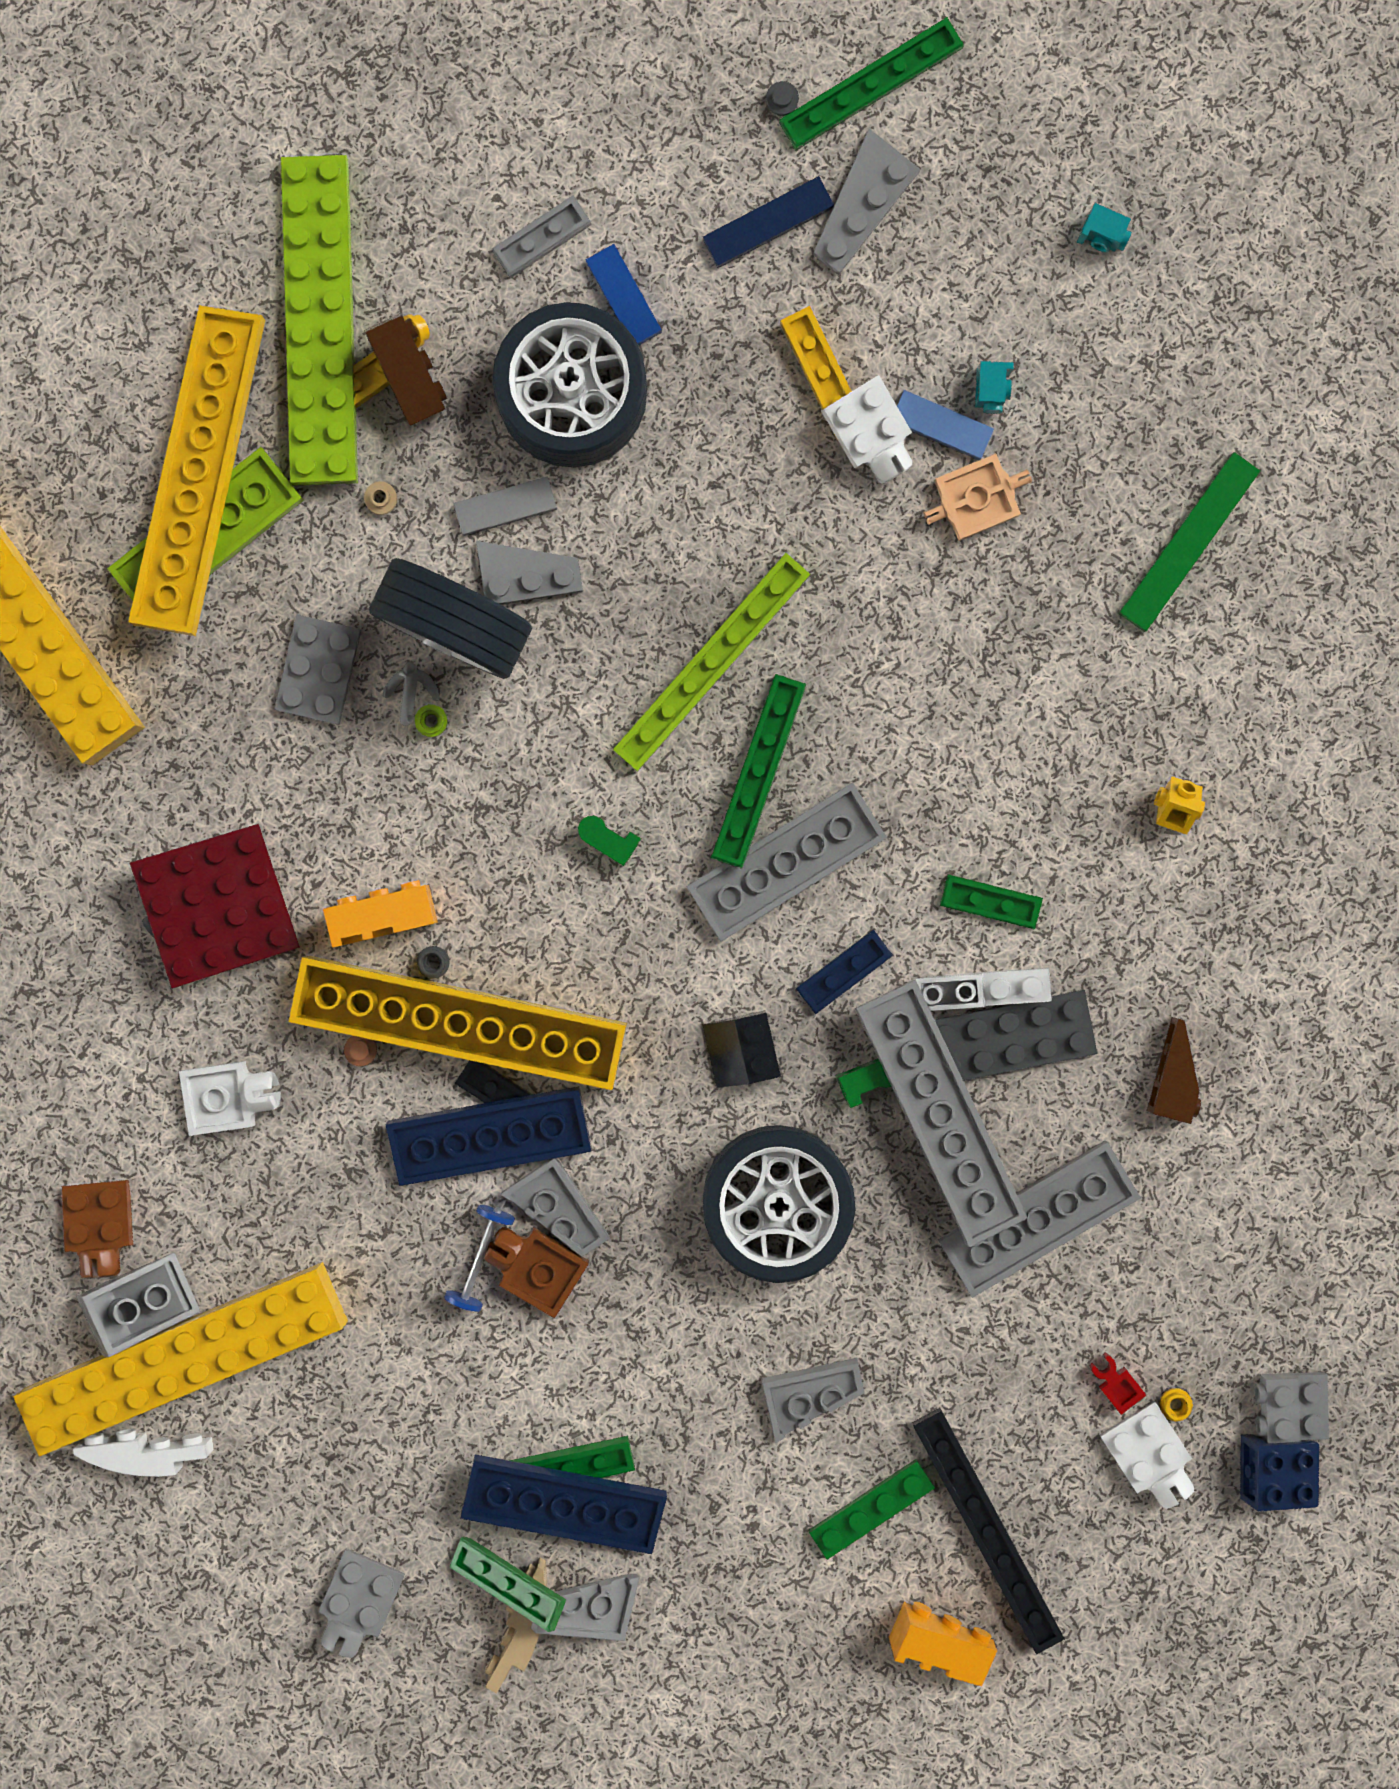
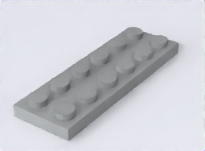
[686,782,887,942]
[938,1140,1141,1298]

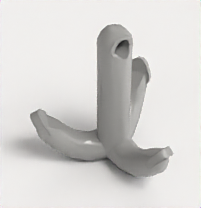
[382,662,440,726]

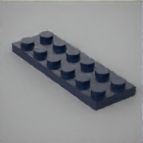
[386,1086,592,1186]
[460,1454,667,1554]

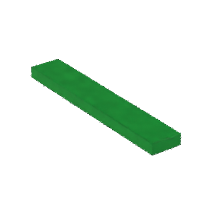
[779,17,964,150]
[1118,452,1260,632]
[711,674,806,869]

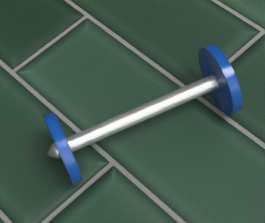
[444,1205,515,1312]

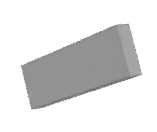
[491,195,592,278]
[453,476,557,536]

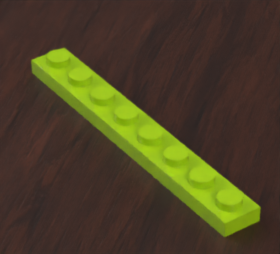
[613,553,810,772]

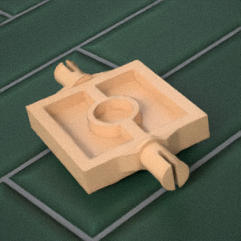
[923,454,1032,541]

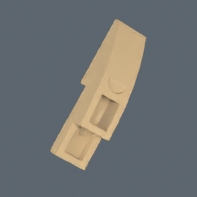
[484,1557,548,1694]

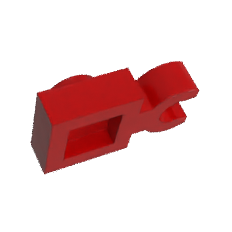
[1089,1352,1146,1415]

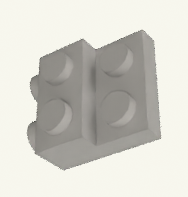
[1255,1372,1329,1444]

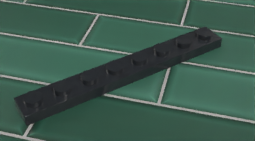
[912,1408,1065,1655]

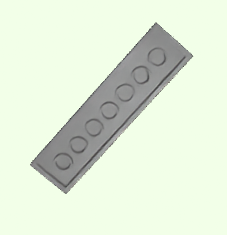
[855,980,1028,1247]

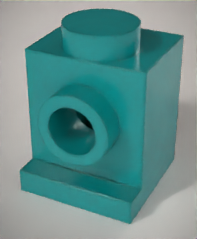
[1077,203,1132,252]
[975,361,1014,414]

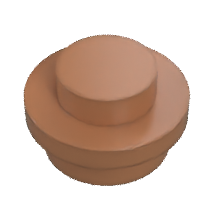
[344,1036,377,1066]

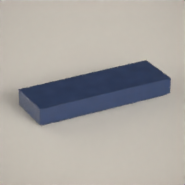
[796,929,893,1014]

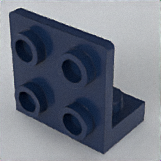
[1240,1434,1319,1512]

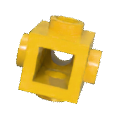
[1154,776,1205,835]

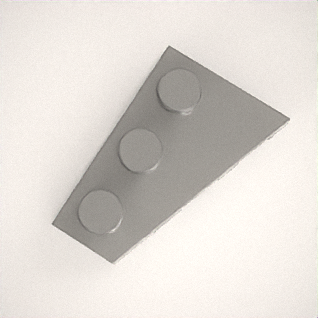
[476,541,583,605]
[501,1158,610,1257]
[762,1358,864,1443]
[531,1574,640,1641]

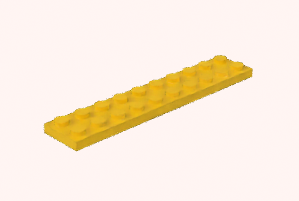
[128,305,266,636]

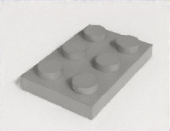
[274,614,362,725]

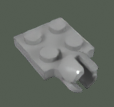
[318,1548,405,1658]

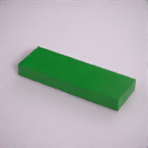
[939,874,1043,929]

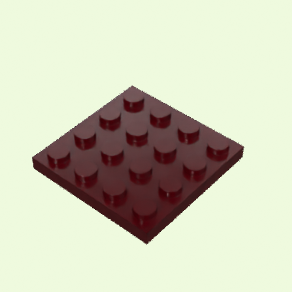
[129,823,300,989]

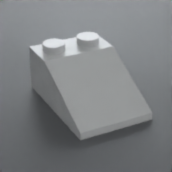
[76,1252,201,1357]

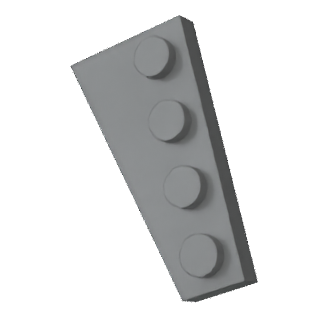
[813,129,920,275]

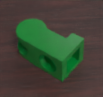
[578,815,642,866]
[835,1058,892,1108]

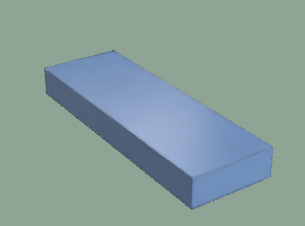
[897,390,994,460]

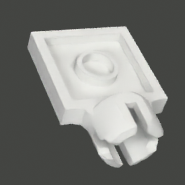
[821,375,913,484]
[179,1061,281,1136]
[1100,1401,1194,1509]

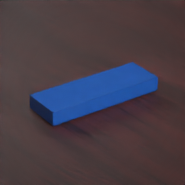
[585,244,662,345]

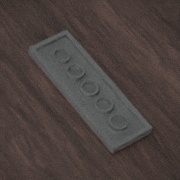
[934,990,1098,1081]

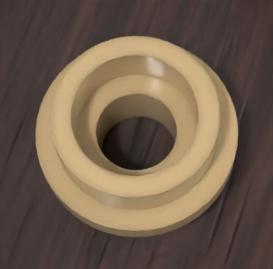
[364,481,397,515]

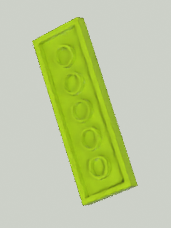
[107,447,304,601]

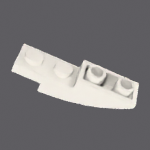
[916,968,1052,1011]
[73,1428,213,1477]

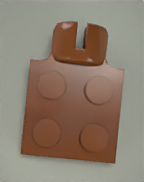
[61,1180,133,1279]
[484,1227,589,1319]

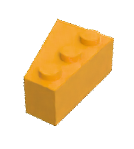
[323,880,438,948]
[889,1601,997,1687]

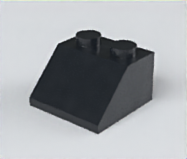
[702,1010,781,1088]

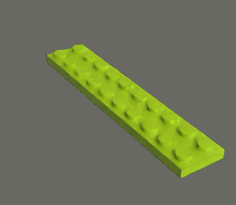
[281,155,358,486]

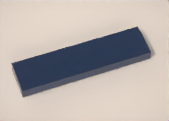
[703,176,834,268]

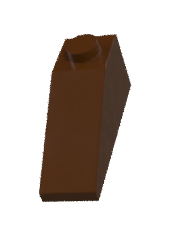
[1146,1017,1201,1124]

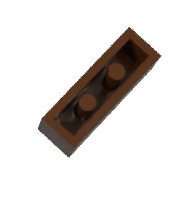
[364,314,447,426]

